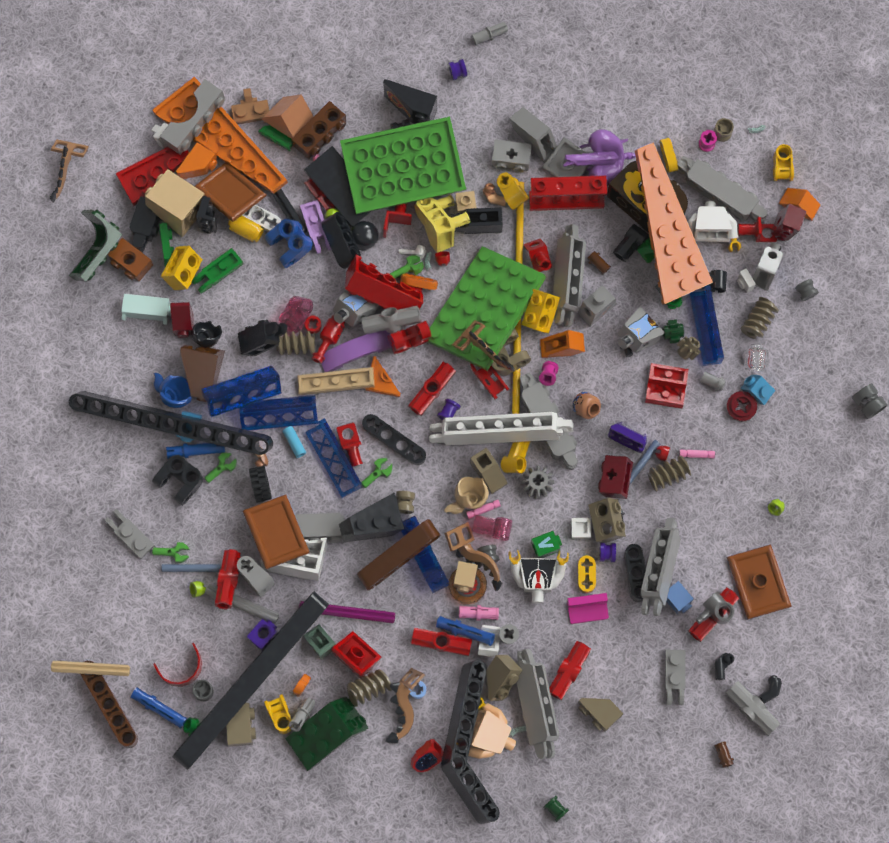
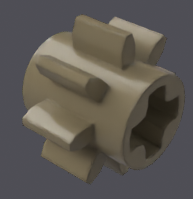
[677,336,701,360]

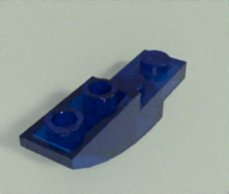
[401,516,450,593]

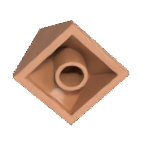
[262,94,313,139]

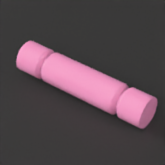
[679,450,715,458]
[466,499,501,519]

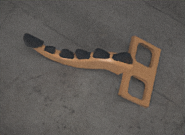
[50,139,89,203]
[452,320,514,371]
[444,522,502,591]
[386,668,425,743]

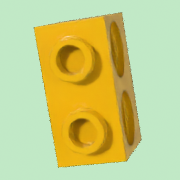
[161,246,203,290]
[521,289,561,333]

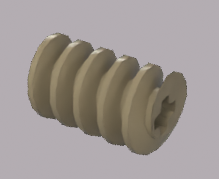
[740,297,779,339]
[276,331,315,355]
[648,456,691,492]
[347,669,392,707]

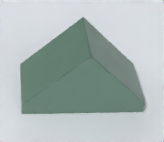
[303,624,336,660]

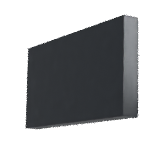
[304,146,371,227]

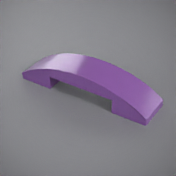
[322,330,392,372]

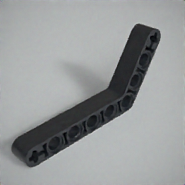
[441,660,500,824]

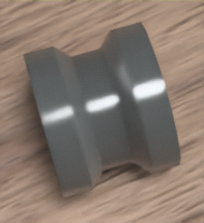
[795,279,819,301]
[477,544,500,565]

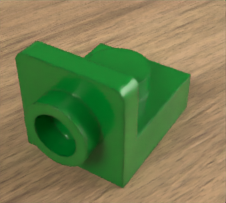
[637,237,655,263]

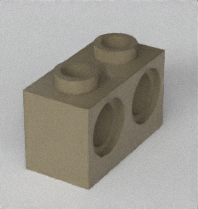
[588,498,626,543]

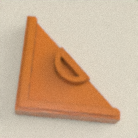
[366,356,401,397]

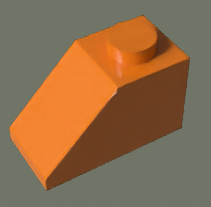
[176,142,217,179]
[540,330,585,358]

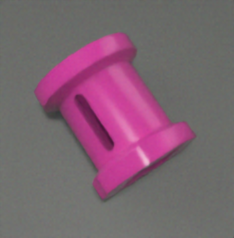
[699,130,717,152]
[539,361,559,386]

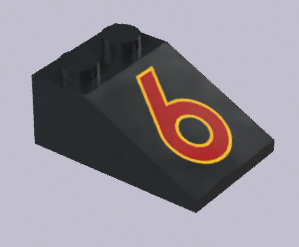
[383,79,437,124]

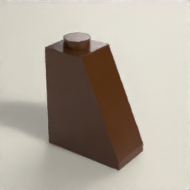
[180,345,225,402]

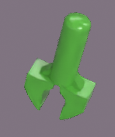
[390,255,424,279]
[205,453,237,483]
[361,458,393,488]
[152,542,190,563]

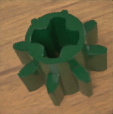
[662,319,684,344]

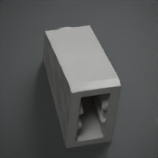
[509,107,557,163]

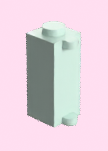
[121,294,171,325]

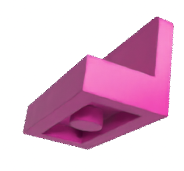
[567,593,609,624]

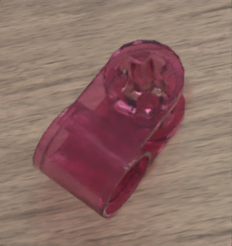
[279,296,313,333]

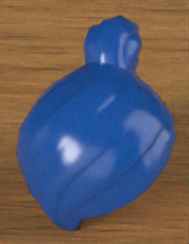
[154,373,192,408]

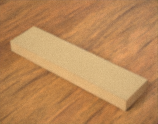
[297,367,375,395]

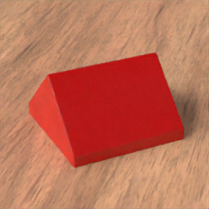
[331,631,382,679]

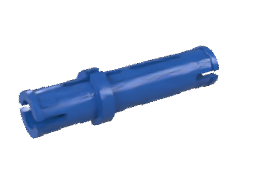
[166,443,225,459]
[436,616,495,646]
[130,687,187,729]

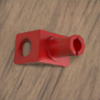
[383,203,412,238]
[737,217,777,242]
[524,239,552,272]
[336,422,363,467]

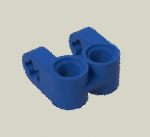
[264,219,313,268]

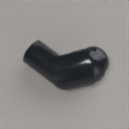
[714,653,734,680]
[759,675,782,704]

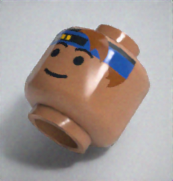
[572,392,601,419]

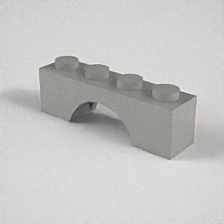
[160,79,225,155]

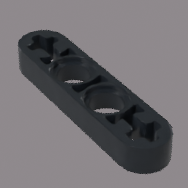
[362,414,426,465]

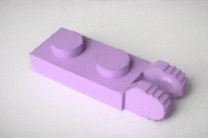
[300,200,331,254]

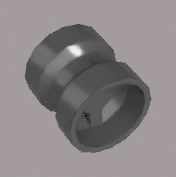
[192,679,214,701]

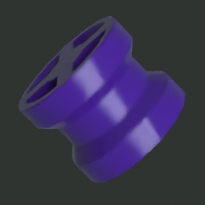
[448,59,467,80]
[599,542,616,562]

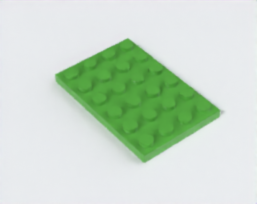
[340,116,466,214]
[428,246,546,371]

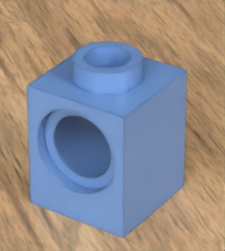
[666,581,694,614]

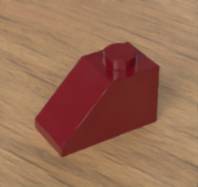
[170,302,194,338]

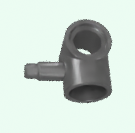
[696,591,734,624]

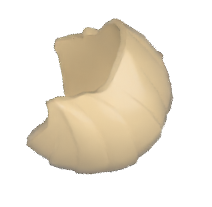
[444,477,489,514]

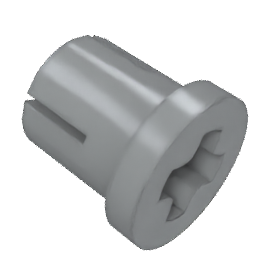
[499,624,519,644]

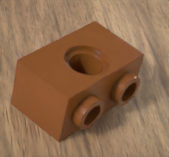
[108,238,153,282]

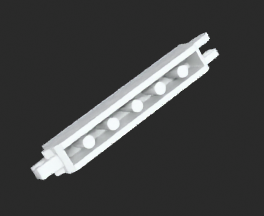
[429,412,573,446]

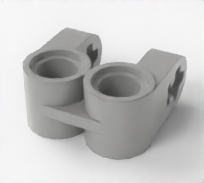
[237,556,275,598]

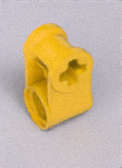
[773,144,794,181]
[497,172,529,210]
[264,694,293,734]

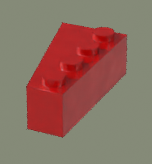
[345,254,423,310]

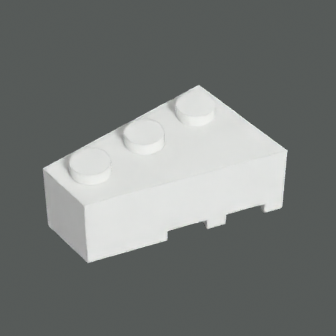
[261,538,327,582]

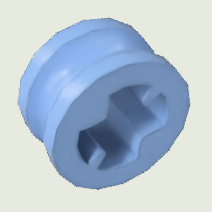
[409,680,426,699]

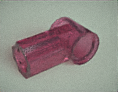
[472,515,513,541]

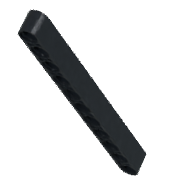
[69,391,273,455]
[172,591,329,770]

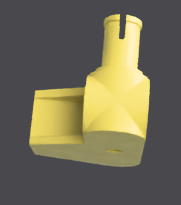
[414,194,470,253]

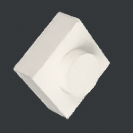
[737,268,756,293]
[571,518,591,539]

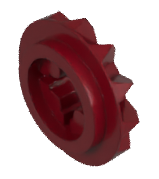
[726,391,757,422]

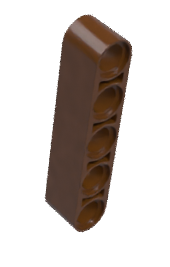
[357,519,441,591]
[81,661,138,748]

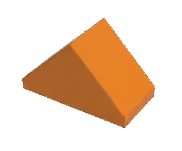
[779,188,820,221]

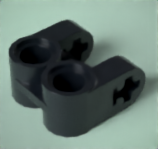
[152,455,203,506]

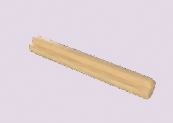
[51,661,130,676]

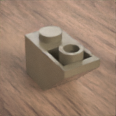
[470,447,508,494]
[486,655,523,701]
[578,698,623,732]
[226,703,256,747]

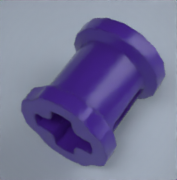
[437,398,461,420]

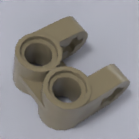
[492,328,531,376]

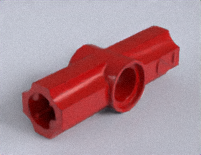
[408,361,456,416]
[215,549,241,610]
[688,587,739,642]
[411,627,472,657]
[549,641,591,701]

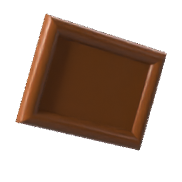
[194,162,267,222]
[243,494,310,570]
[727,544,792,620]

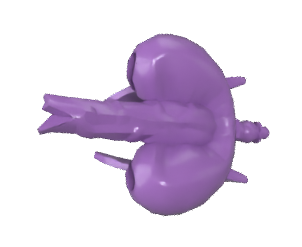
[563,129,636,186]

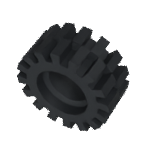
[249,465,272,503]

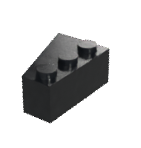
[339,492,404,543]

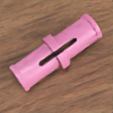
[459,605,499,621]

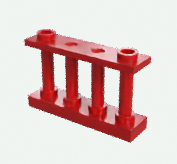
[529,176,607,211]

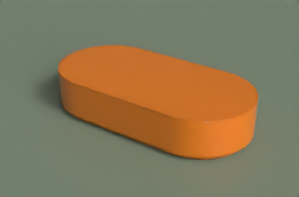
[400,273,438,290]

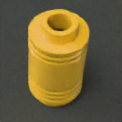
[228,216,264,242]

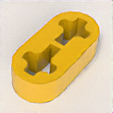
[659,138,678,173]
[578,555,596,593]

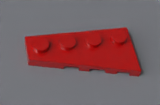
[116,147,189,206]

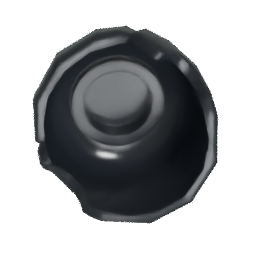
[351,221,379,251]
[191,321,222,348]

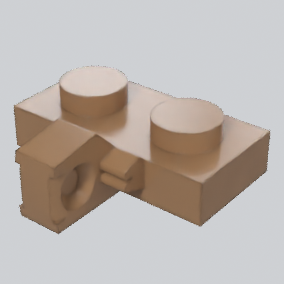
[231,88,269,125]

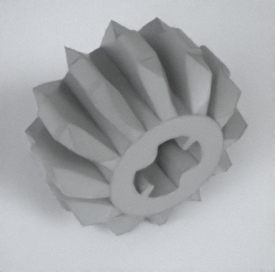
[521,465,554,499]

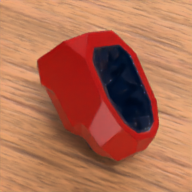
[410,739,443,772]

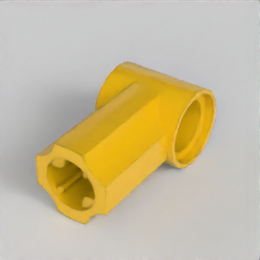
[501,441,530,473]

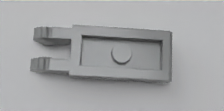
[104,509,155,559]
[665,649,686,705]

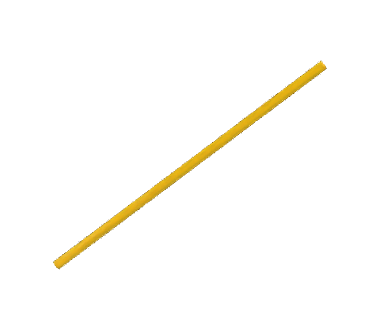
[512,182,524,414]

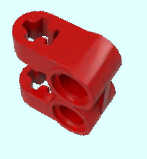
[387,321,431,354]

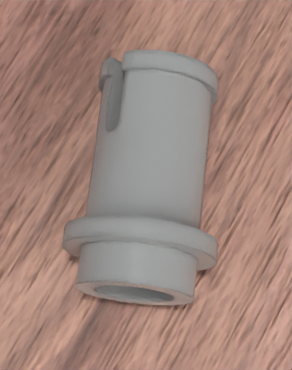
[700,371,726,391]

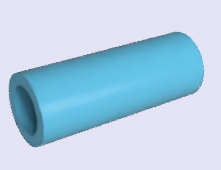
[282,426,307,458]

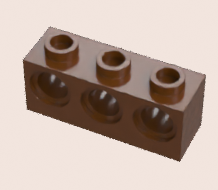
[291,101,346,160]

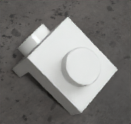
[478,625,501,657]

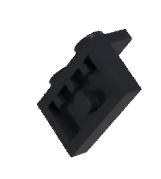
[196,196,217,234]

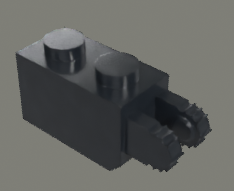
[129,196,162,252]
[449,207,503,234]
[238,320,288,356]

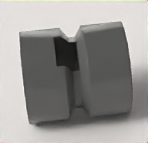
[852,383,888,419]

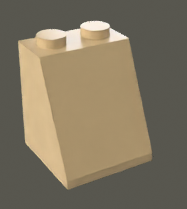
[145,169,205,237]

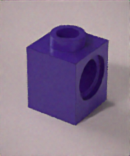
[247,619,278,651]

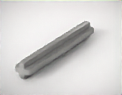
[206,584,279,624]

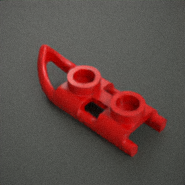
[470,363,509,400]

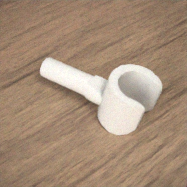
[399,245,426,259]

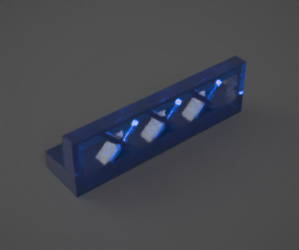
[689,286,724,366]
[201,366,282,417]
[239,395,318,430]
[305,418,362,498]

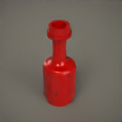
[312,315,345,364]

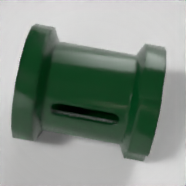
[543,795,569,822]

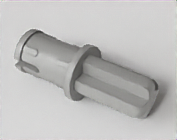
[471,22,508,45]
[289,697,315,731]

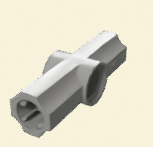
[362,306,421,334]
[726,681,780,736]

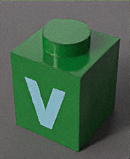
[531,531,562,558]

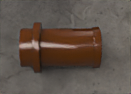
[587,251,611,275]
[714,741,734,768]

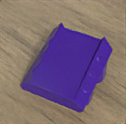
[608,421,647,453]

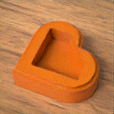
[293,674,311,697]

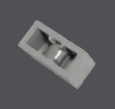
[492,139,532,173]

